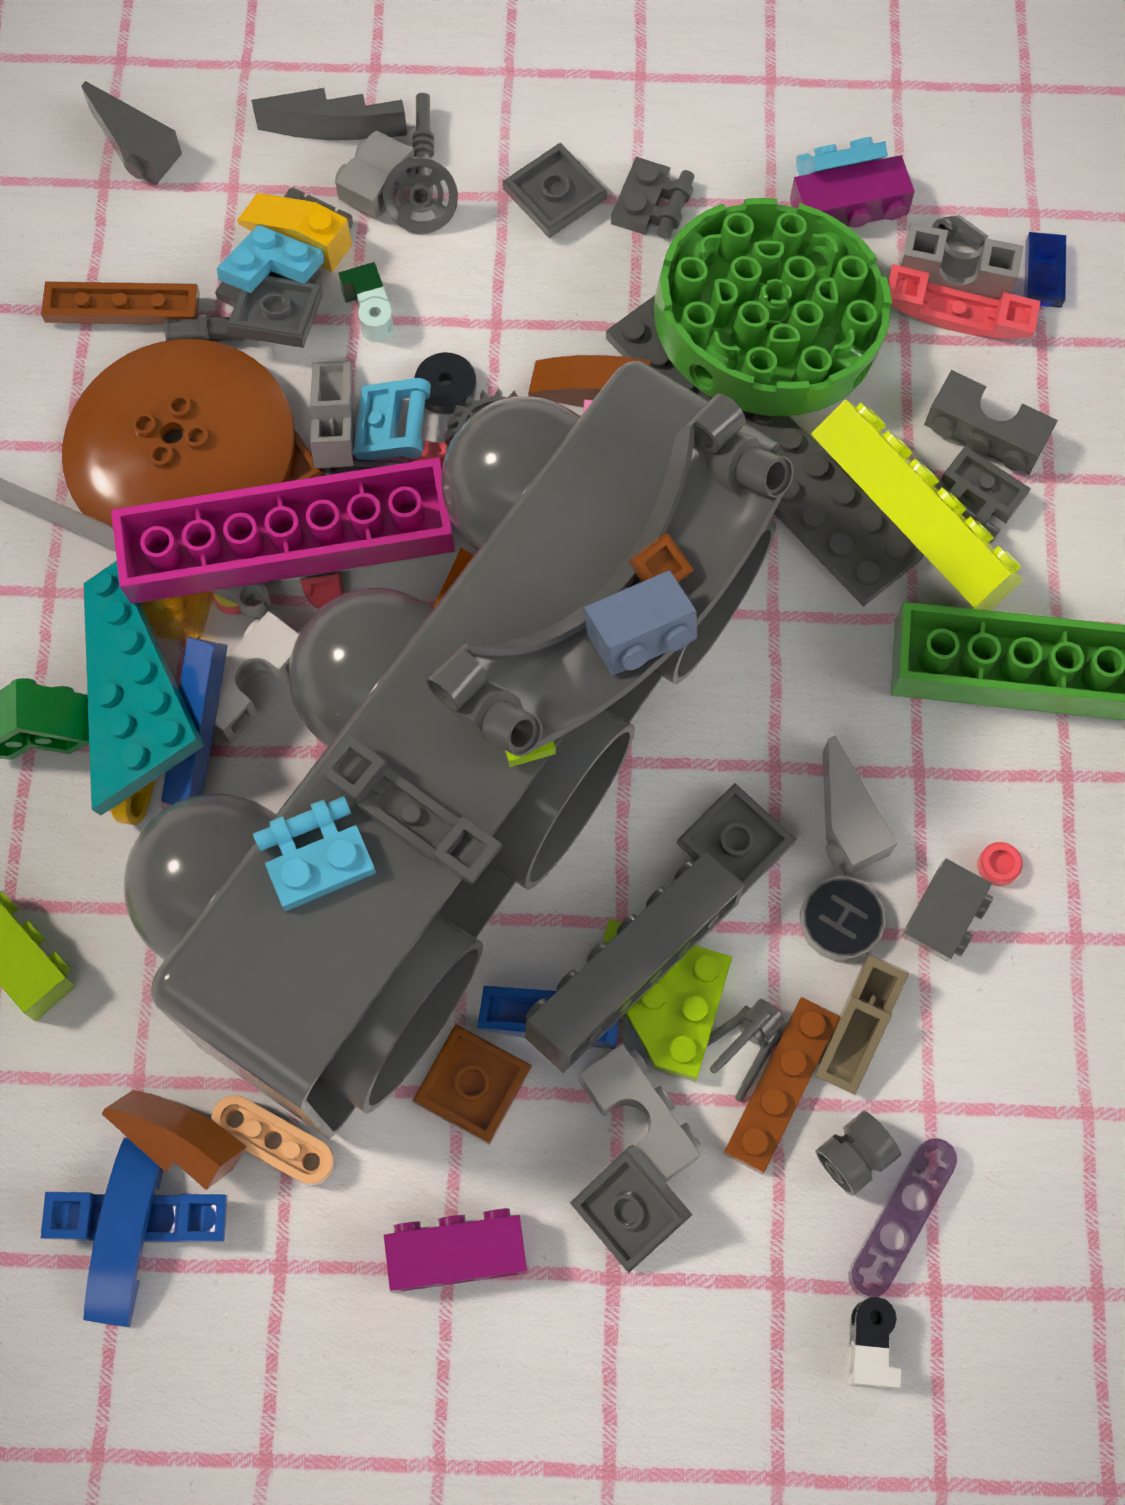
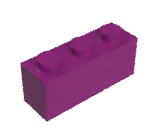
[790,155,915,227]
[384,1208,528,1293]

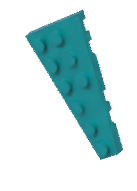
[83,561,205,816]

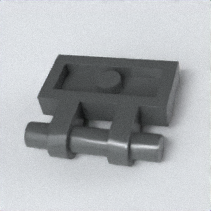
[611,157,695,239]
[936,446,1031,543]

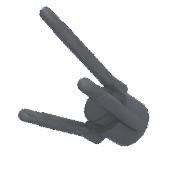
[707,999,785,1102]

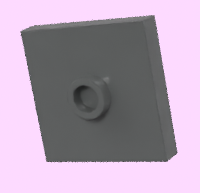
[503,142,607,238]
[227,276,323,348]
[676,783,797,897]
[570,1144,693,1273]

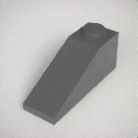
[81,81,182,185]

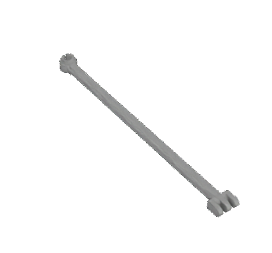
[0,478,271,618]

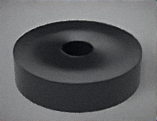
[414,352,477,414]

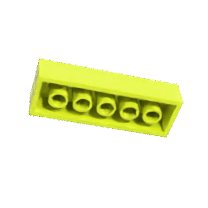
[811,399,1024,611]

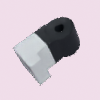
[848,1297,901,1389]

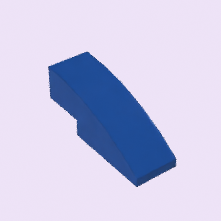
[477,986,620,1049]

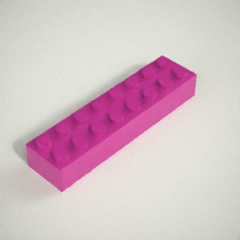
[111,457,455,604]

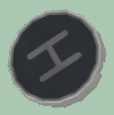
[799,876,886,961]

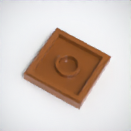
[412,1024,532,1145]

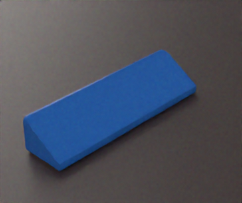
[161,637,228,805]

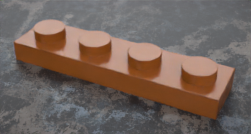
[41,281,200,325]
[723,997,840,1175]

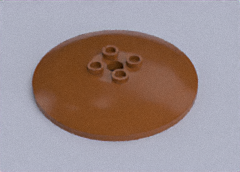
[62,339,295,527]

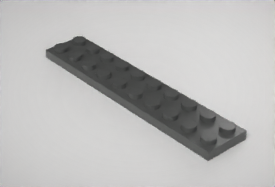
[606,295,924,607]

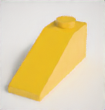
[237,193,352,273]

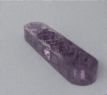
[848,1138,957,1298]

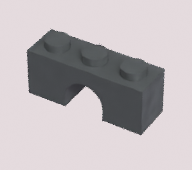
[924,370,1058,475]

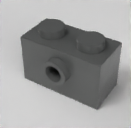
[901,858,993,961]

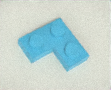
[217,225,324,293]

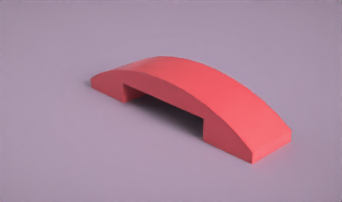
[888,264,1041,339]

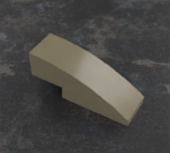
[815,953,909,1095]

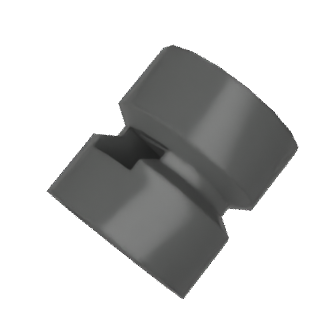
[815,1110,901,1196]

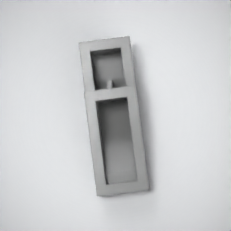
[310,361,354,468]

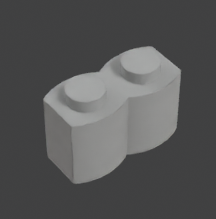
[335,130,415,218]

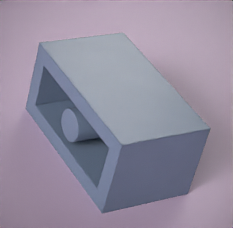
[584,570,697,676]

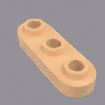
[211,1095,334,1185]

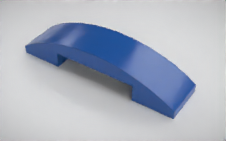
[83,1137,163,1327]
[40,1192,228,1243]

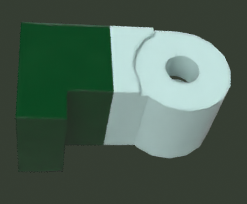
[338,262,394,342]

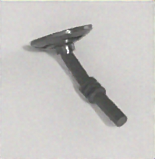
[383,93,458,234]

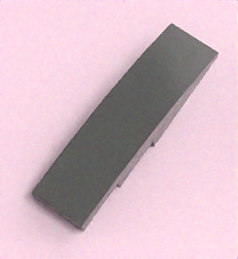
[251,88,407,140]

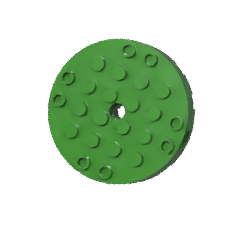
[654,198,892,416]

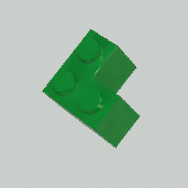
[0,678,89,760]

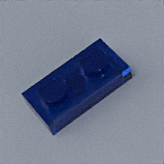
[1024,232,1066,308]

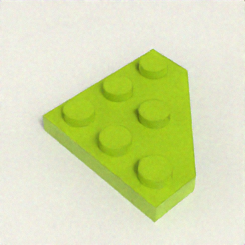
[603,919,732,1082]

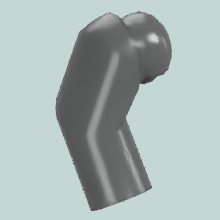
[932,215,988,251]

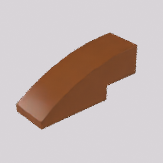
[528,355,650,407]
[102,1090,247,1190]

